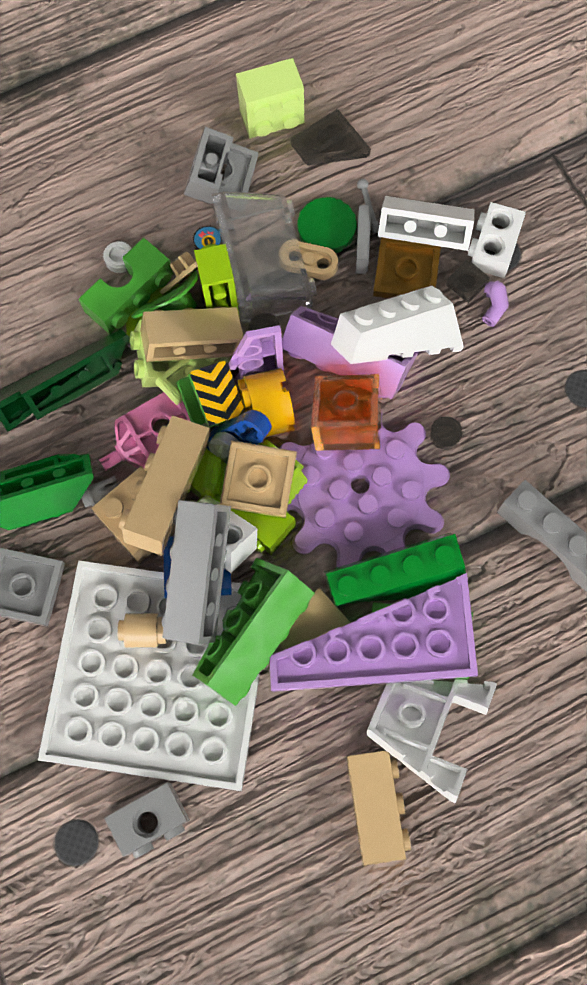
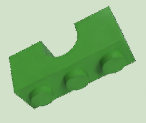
[79,238,173,334]

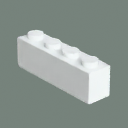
[331,286,464,364]

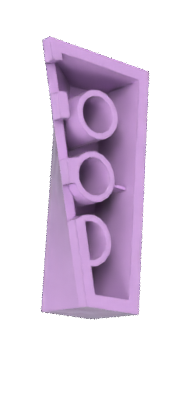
[282,306,419,399]

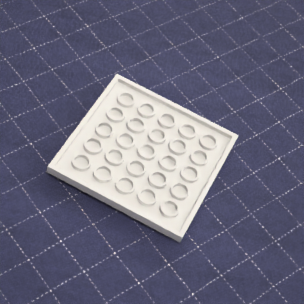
[38,560,260,791]

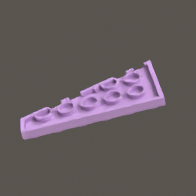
[270,573,478,692]

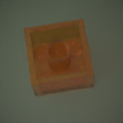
[311,374,382,451]

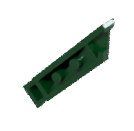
[0,329,130,432]

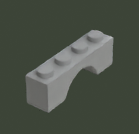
[497,480,587,592]

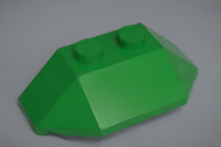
[0,454,94,530]

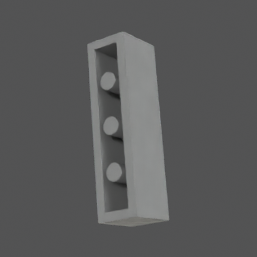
[162,500,231,645]

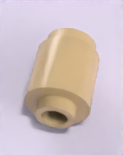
[118,613,167,648]

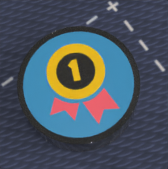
[193,225,223,250]

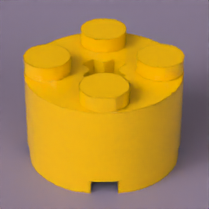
[237,368,295,437]

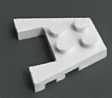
[367,679,497,803]

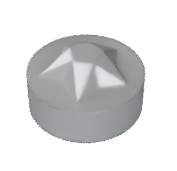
[208,432,239,463]

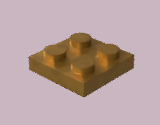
[373,237,441,298]

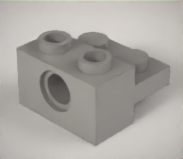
[184,127,259,210]

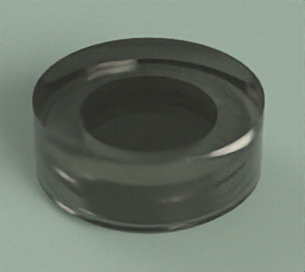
[430,416,462,450]

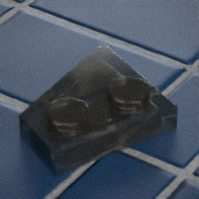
[290,108,371,166]

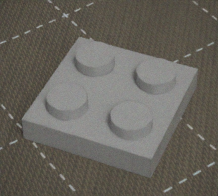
[0,548,65,627]

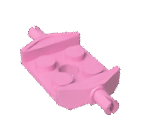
[99,392,210,471]

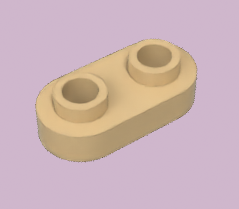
[278,241,338,280]

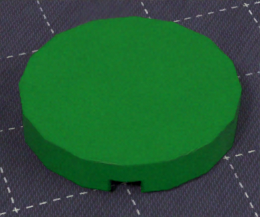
[297,197,357,254]

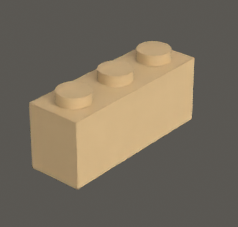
[140,306,243,362]
[346,751,411,865]

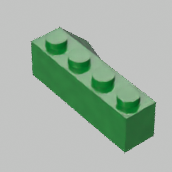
[324,533,466,606]

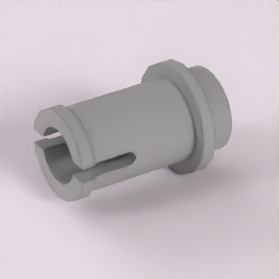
[81,476,118,508]

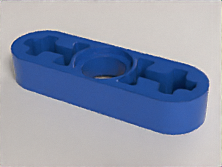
[207,410,272,452]

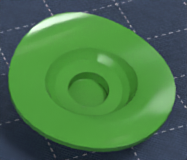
[131,270,199,319]

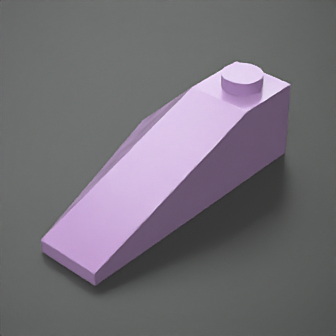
[228,325,285,392]

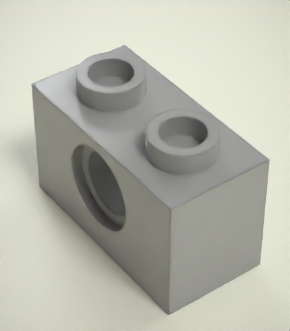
[105,783,190,859]

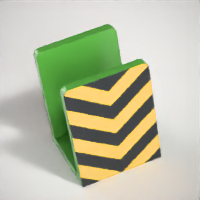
[176,361,246,428]

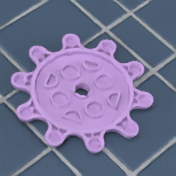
[279,402,450,567]

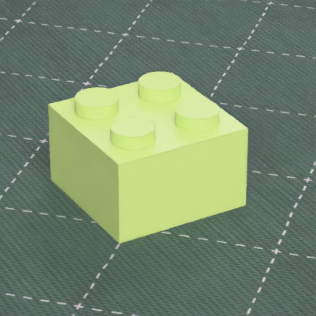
[236,58,304,138]

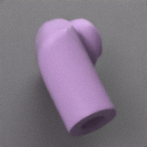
[482,281,509,327]

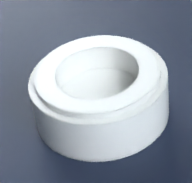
[103,241,132,273]

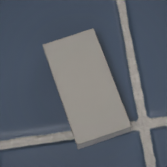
[356,205,371,274]

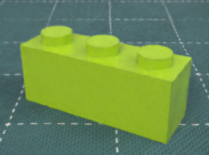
[194,244,240,319]

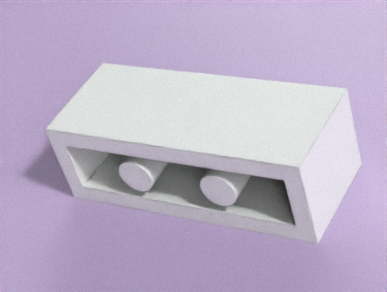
[378,196,474,251]

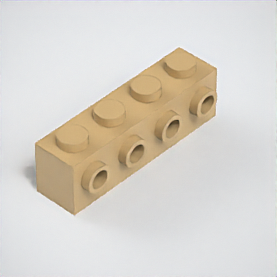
[119,415,210,556]

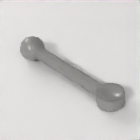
[357,179,379,234]

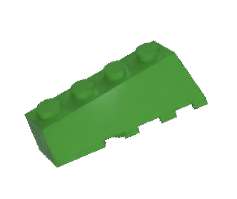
[193,558,315,706]

